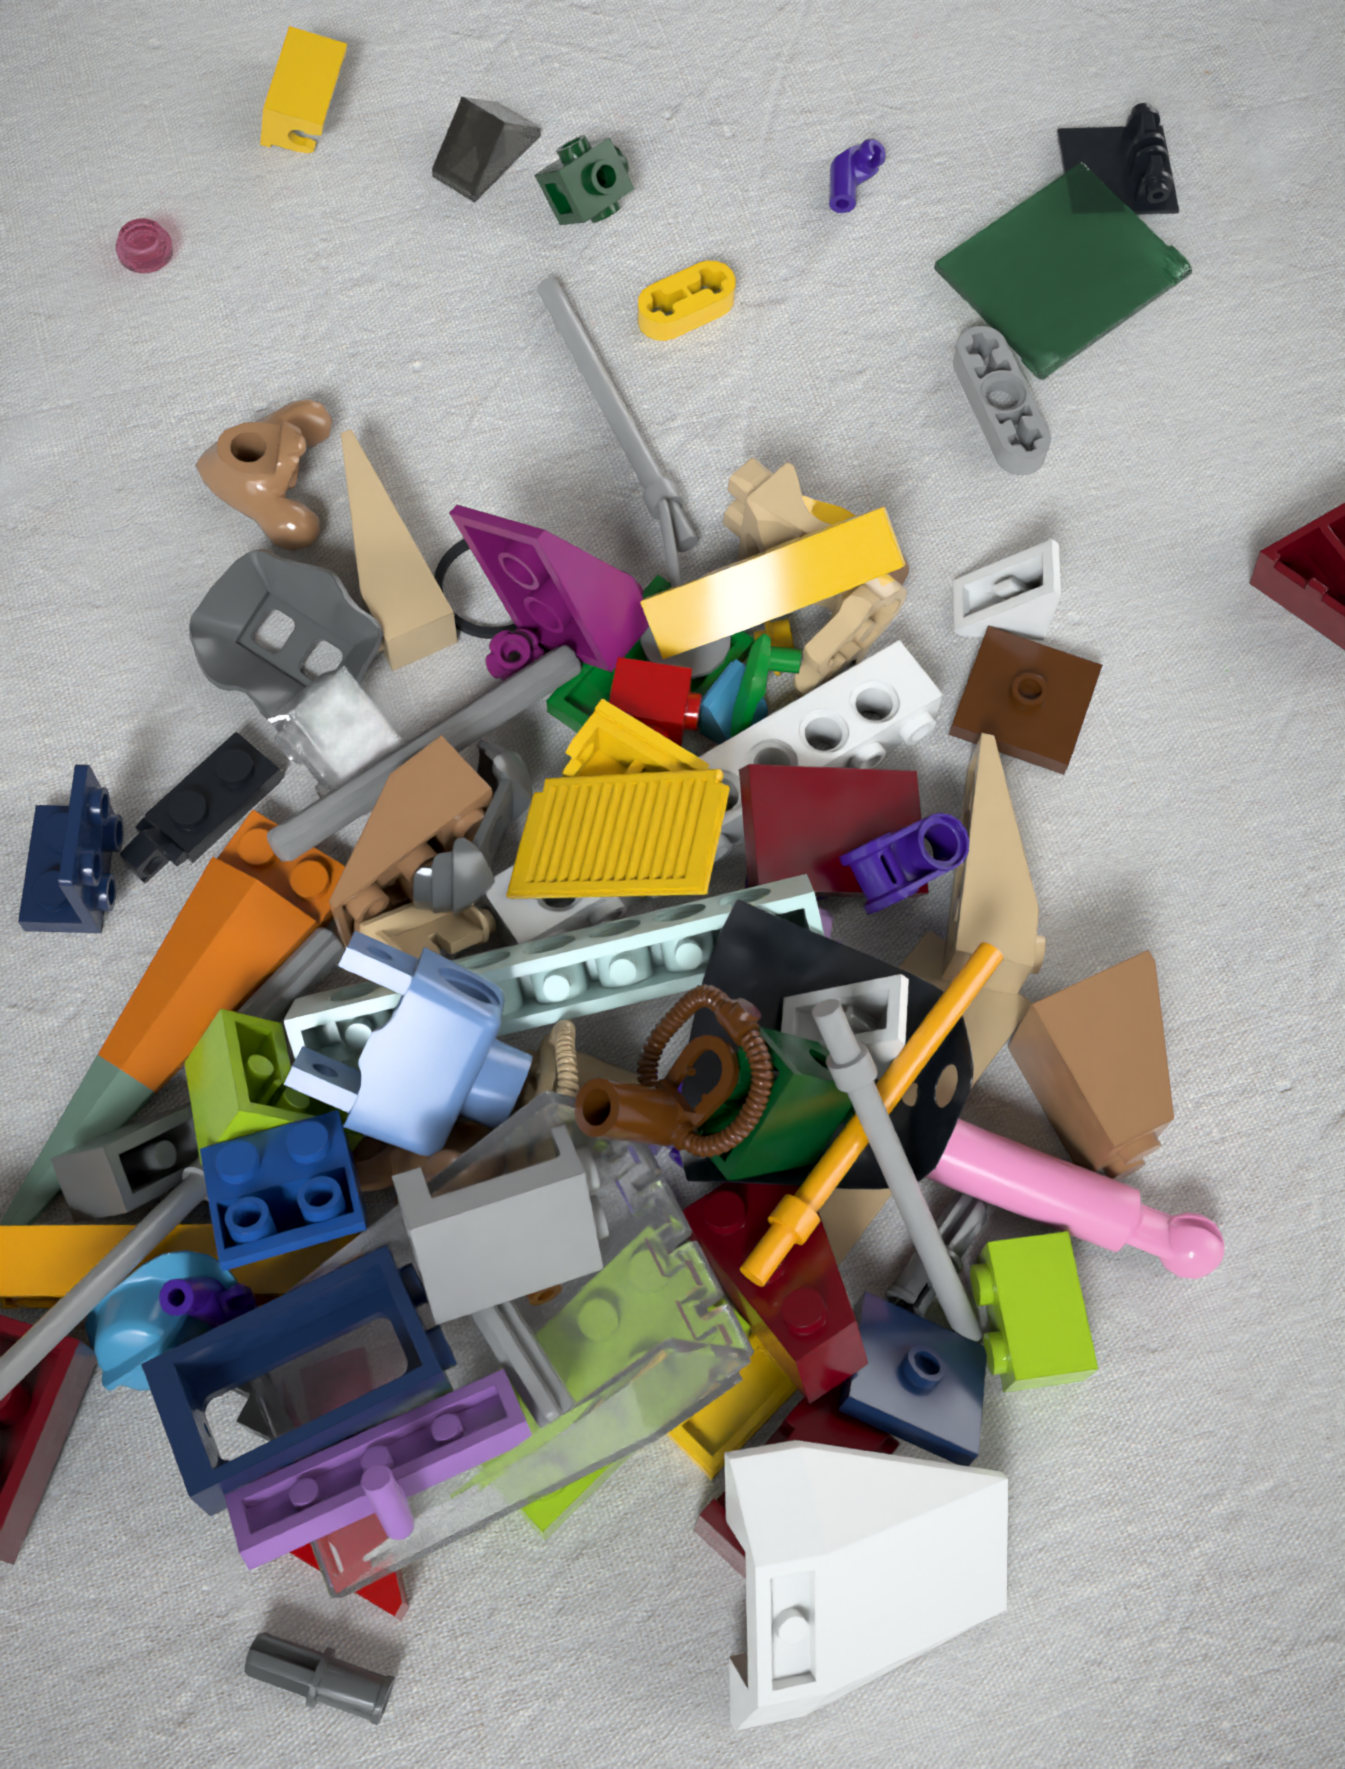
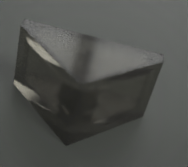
[431,96,541,203]

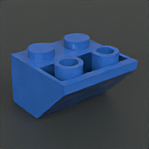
[200,1110,367,1271]

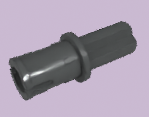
[885,1192,987,1317]
[244,1632,395,1725]

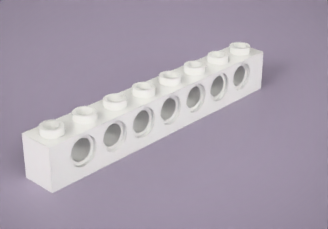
[481,640,943,946]

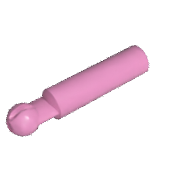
[925,1119,1225,1279]

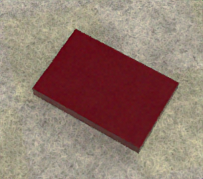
[739,764,929,898]

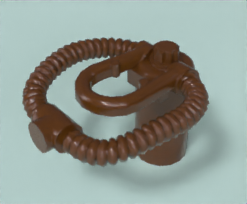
[574,984,774,1158]

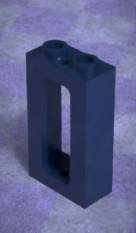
[141,1245,458,1517]

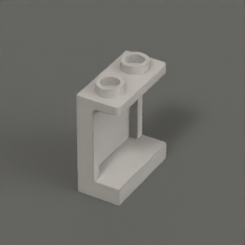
[392,1124,609,1325]

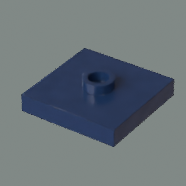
[838,1291,987,1466]

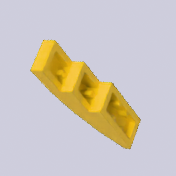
[640,506,906,659]

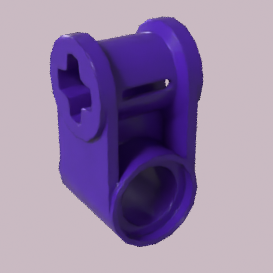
[838,813,970,915]

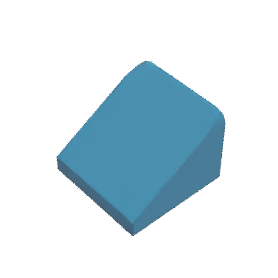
[699,659,768,745]

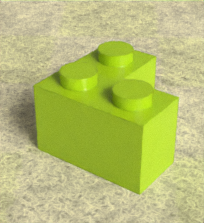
[184,1009,364,1165]

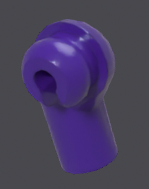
[829,139,886,213]
[159,1275,257,1328]

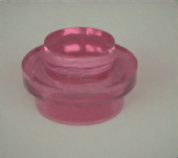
[115,218,173,273]

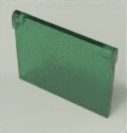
[934,162,1192,380]

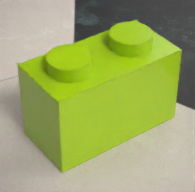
[970,1231,1099,1393]

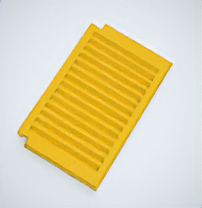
[506,769,730,899]

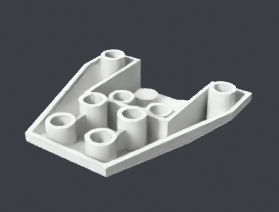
[725,1440,1008,1731]

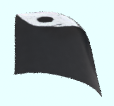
[679,899,974,1190]

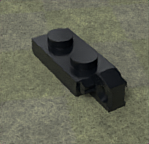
[120,732,283,884]

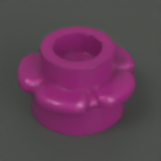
[485,628,545,681]

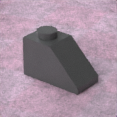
[51,1102,199,1223]

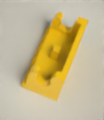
[260,26,347,154]
[562,699,709,777]

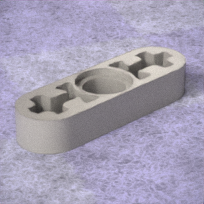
[953,326,1051,475]

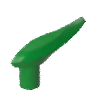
[730,633,801,738]

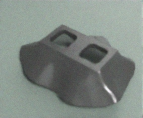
[189,549,383,730]

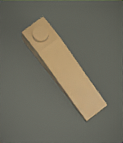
[340,429,458,671]
[941,733,1046,995]

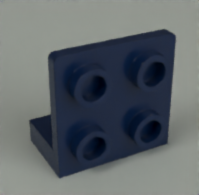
[18,764,124,934]

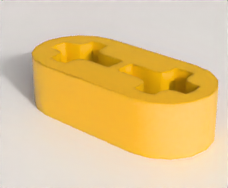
[637,260,736,341]

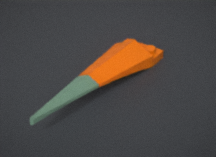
[0,809,346,1226]

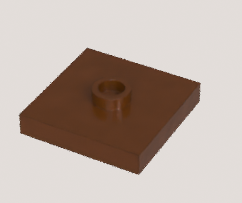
[948,626,1103,775]

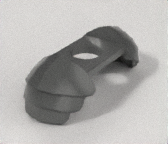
[412,739,532,916]

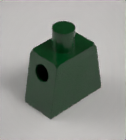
[697,1027,855,1180]

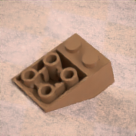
[329,735,493,950]

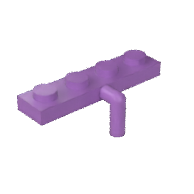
[224,1368,534,1571]

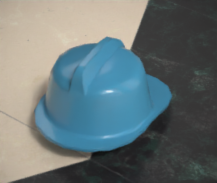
[85,1250,238,1391]

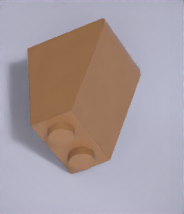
[1008,950,1174,1181]

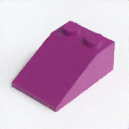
[449,504,650,672]

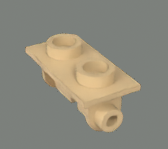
[360,902,496,980]

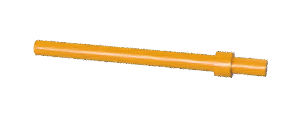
[740,942,1003,1287]

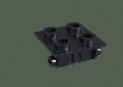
[1057,103,1179,217]

